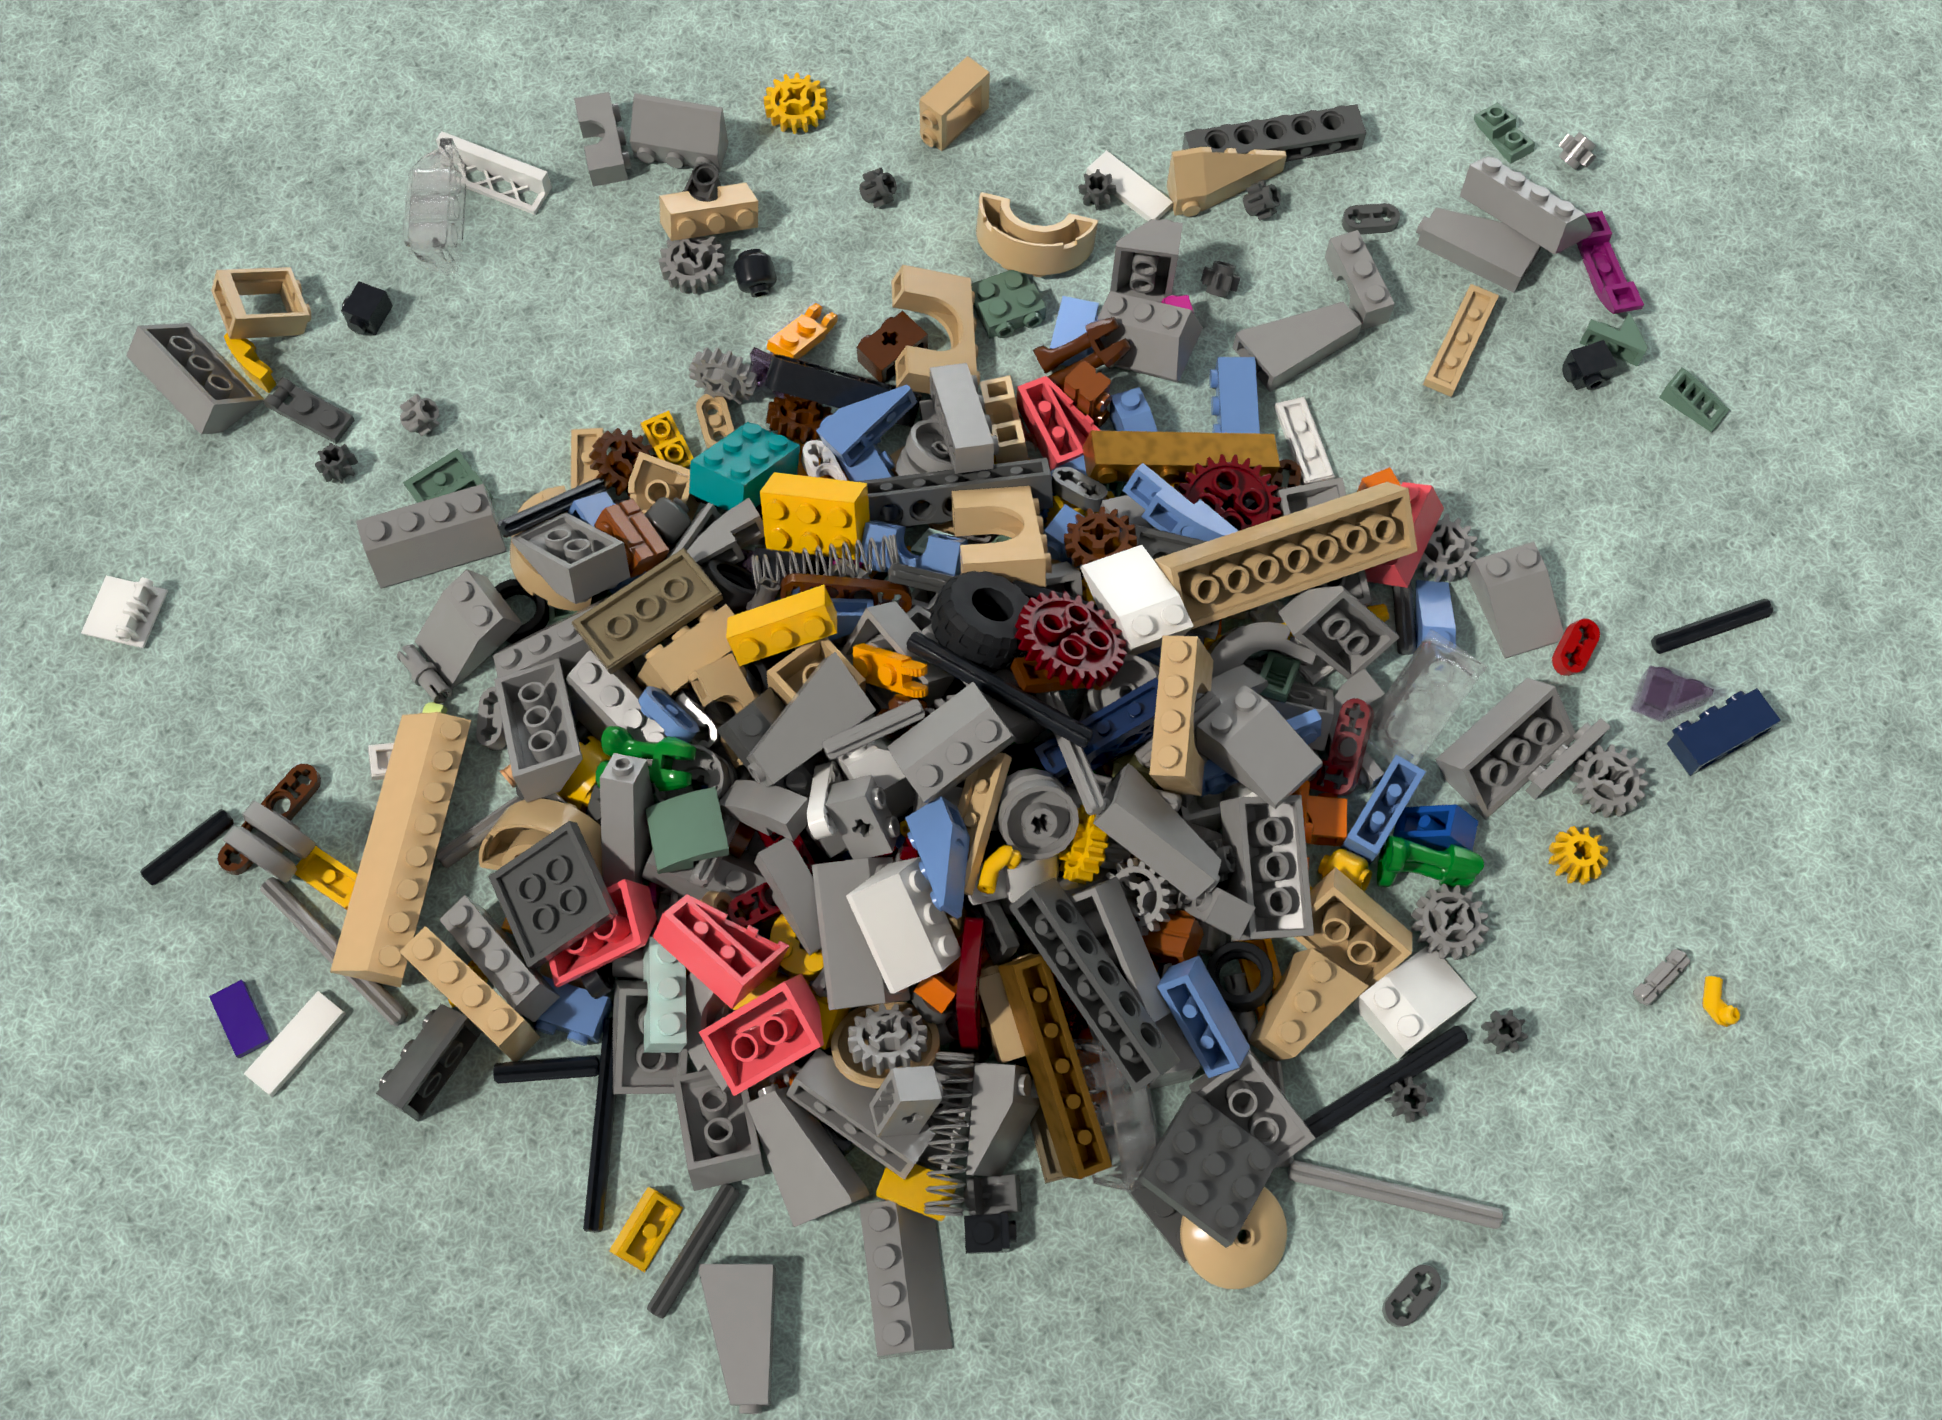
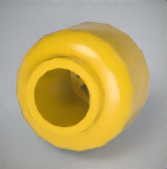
[1318,849,1372,892]

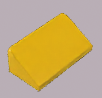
[609,1187,683,1273]

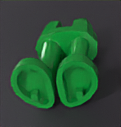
[596,726,697,791]
[1377,836,1484,888]

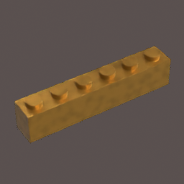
[1083,430,1280,485]
[998,954,1112,1179]

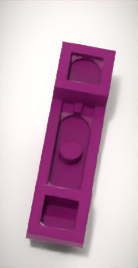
[1577,211,1644,314]

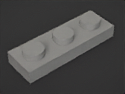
[1525,718,1611,800]

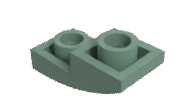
[1474,102,1535,164]

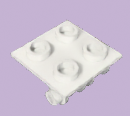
[81,575,168,649]

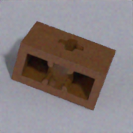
[856,311,928,383]

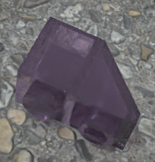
[1630,665,1714,722]

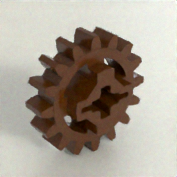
[766,394,833,444]
[589,428,658,497]
[1064,506,1137,567]

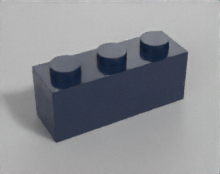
[1666,688,1781,776]

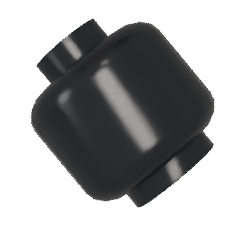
[733,249,777,297]

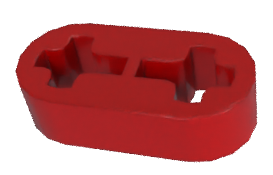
[1552,618,1600,676]

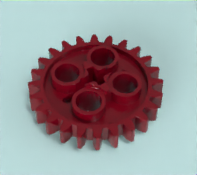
[1178,454,1281,531]
[1014,591,1127,689]

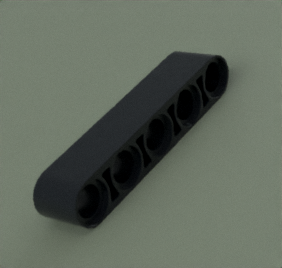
[765,354,922,427]

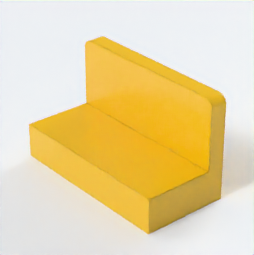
[876,1164,958,1221]

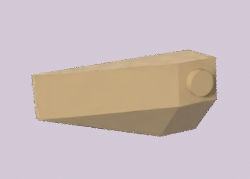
[1167,147,1287,217]
[628,452,700,550]

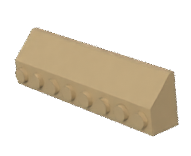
[1153,482,1417,630]
[330,712,471,988]

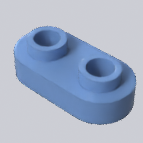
[638,686,699,743]

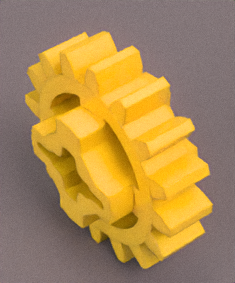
[763,73,828,134]
[1058,805,1109,884]

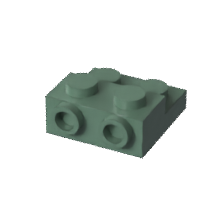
[971,270,1046,339]

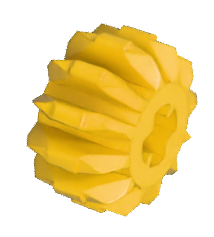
[1548,826,1609,885]

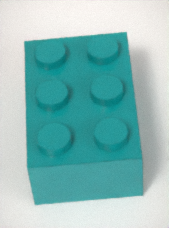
[689,422,800,511]

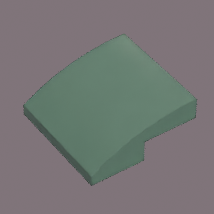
[403,448,494,503]
[645,787,729,874]

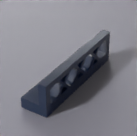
[1034,677,1158,788]

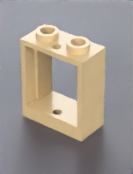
[919,56,990,151]
[211,267,311,339]

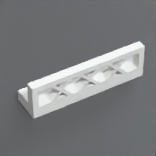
[429,131,552,215]

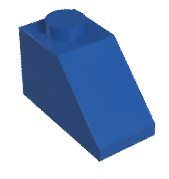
[1393,804,1479,851]

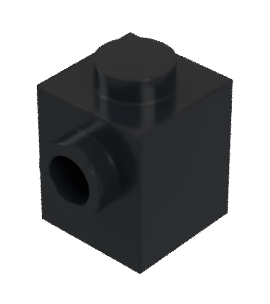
[341,281,393,335]
[1562,340,1617,390]

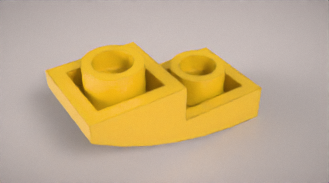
[224,333,276,393]
[640,410,694,468]

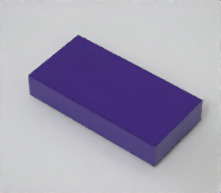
[209,979,272,1059]

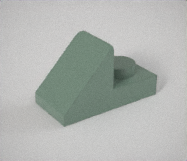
[1580,313,1648,366]

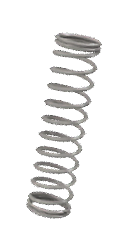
[751,534,899,588]
[923,1052,975,1216]

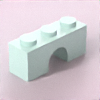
[643,937,687,1053]

